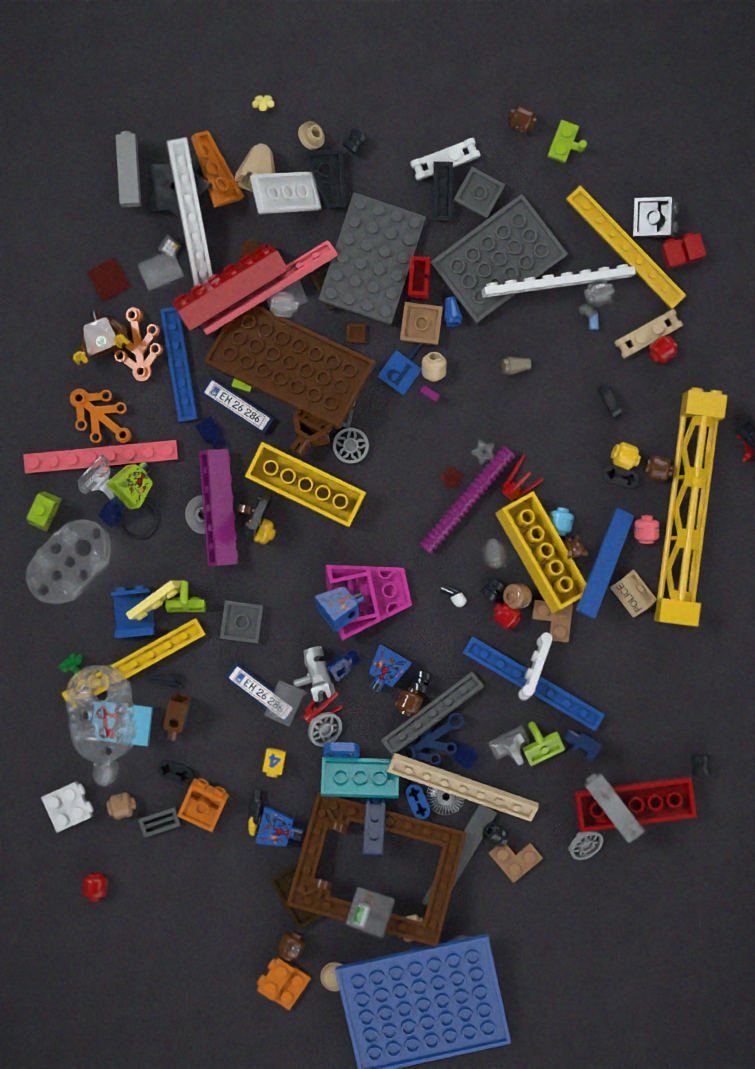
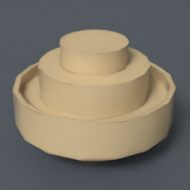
[298,121,325,150]
[320,961,343,991]

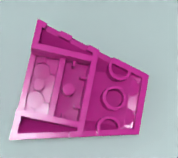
[325,565,412,640]

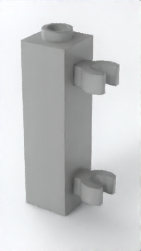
[116,131,141,207]
[585,773,645,843]

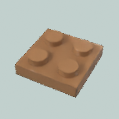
[400,302,443,346]

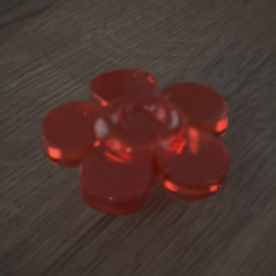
[440,467,463,489]

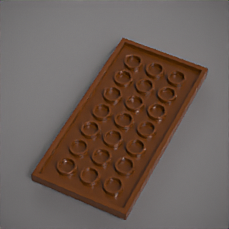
[204,305,376,429]

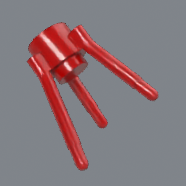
[501,454,544,502]
[303,692,342,724]

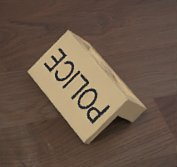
[610,569,657,618]

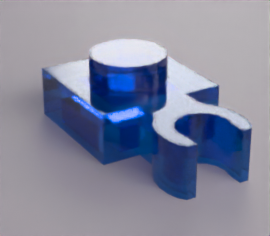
[195,416,226,450]
[98,497,125,528]
[326,649,360,682]
[448,739,479,770]

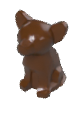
[561,536,588,559]

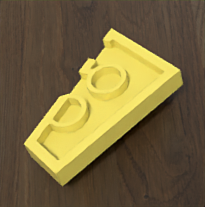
[126,580,184,621]

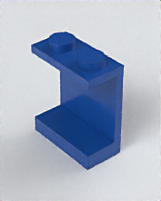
[111,585,156,638]

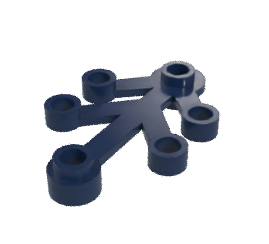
[399,713,464,765]

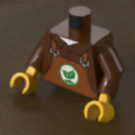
[73,309,129,365]

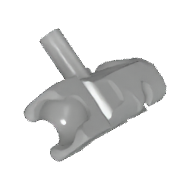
[294,646,335,702]

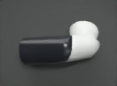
[440,584,466,607]

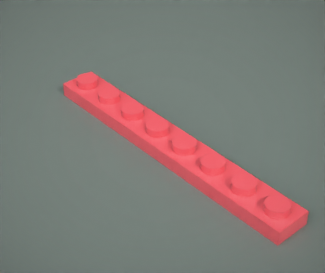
[200,240,338,335]
[23,440,178,474]

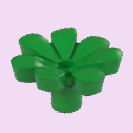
[59,653,83,675]

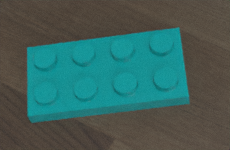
[321,757,399,798]

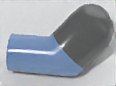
[579,304,599,330]

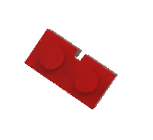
[661,232,707,269]
[408,256,431,299]

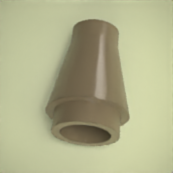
[502,356,531,375]

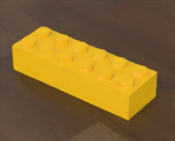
[245,442,366,528]
[495,491,586,613]

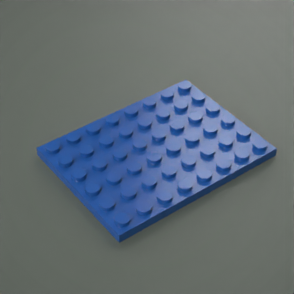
[335,934,511,1069]

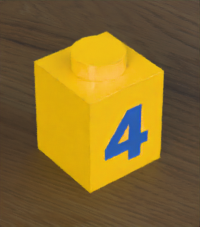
[262,747,287,778]

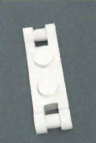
[410,138,481,181]
[518,632,552,700]

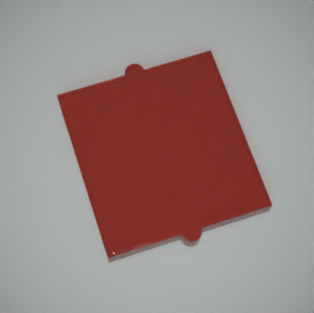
[87,257,131,302]

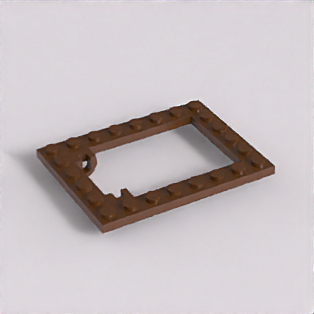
[287,792,467,947]

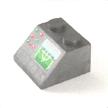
[345,887,395,937]

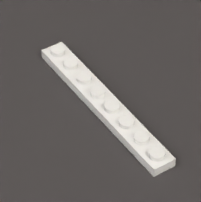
[166,137,212,286]
[482,264,636,298]

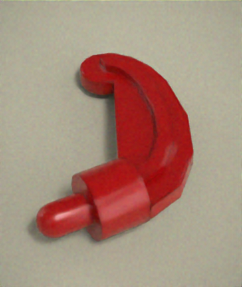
[737,434,754,462]

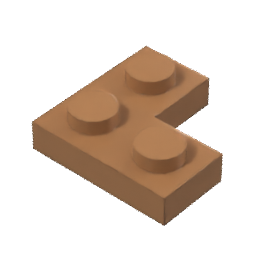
[532,600,573,642]
[488,843,543,883]

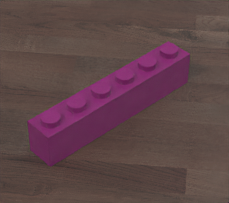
[199,449,238,567]

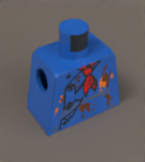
[315,587,364,632]
[369,644,412,693]
[255,805,303,846]

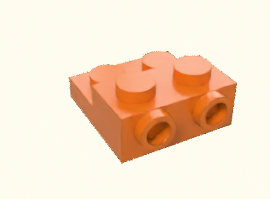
[177,778,229,832]
[256,955,311,1010]

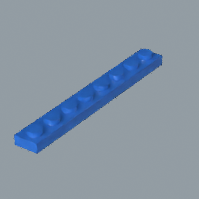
[462,636,605,731]

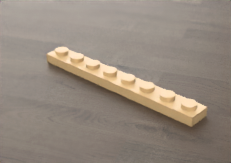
[387,753,539,821]

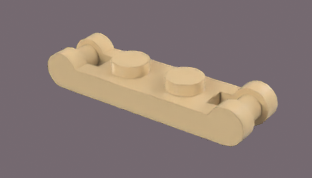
[614,309,683,359]

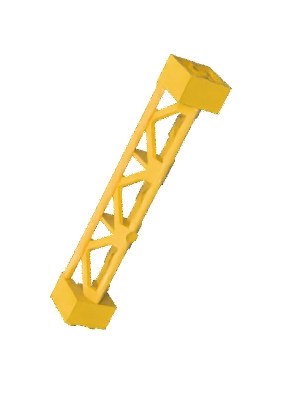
[654,388,727,626]

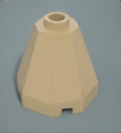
[235,144,275,193]

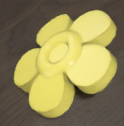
[252,95,274,111]

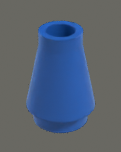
[444,297,463,327]

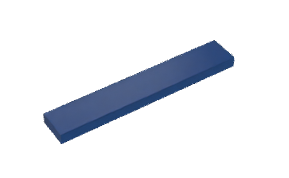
[160,307,198,422]
[576,508,634,619]

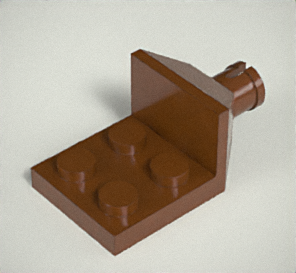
[290,409,333,457]

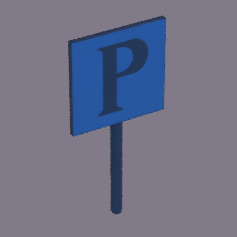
[377,343,422,395]

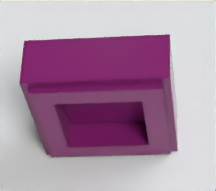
[420,386,440,403]

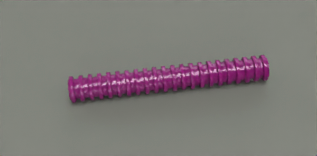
[420,446,515,554]

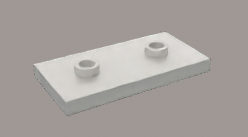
[250,172,321,214]

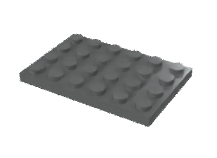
[318,193,426,325]
[430,194,568,324]

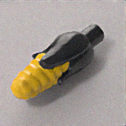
[248,789,264,836]

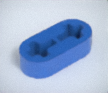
[323,742,360,758]
[405,784,430,820]

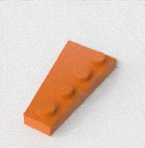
[191,130,244,208]

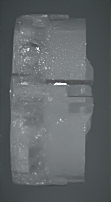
[26,520,113,604]
[66,665,137,762]

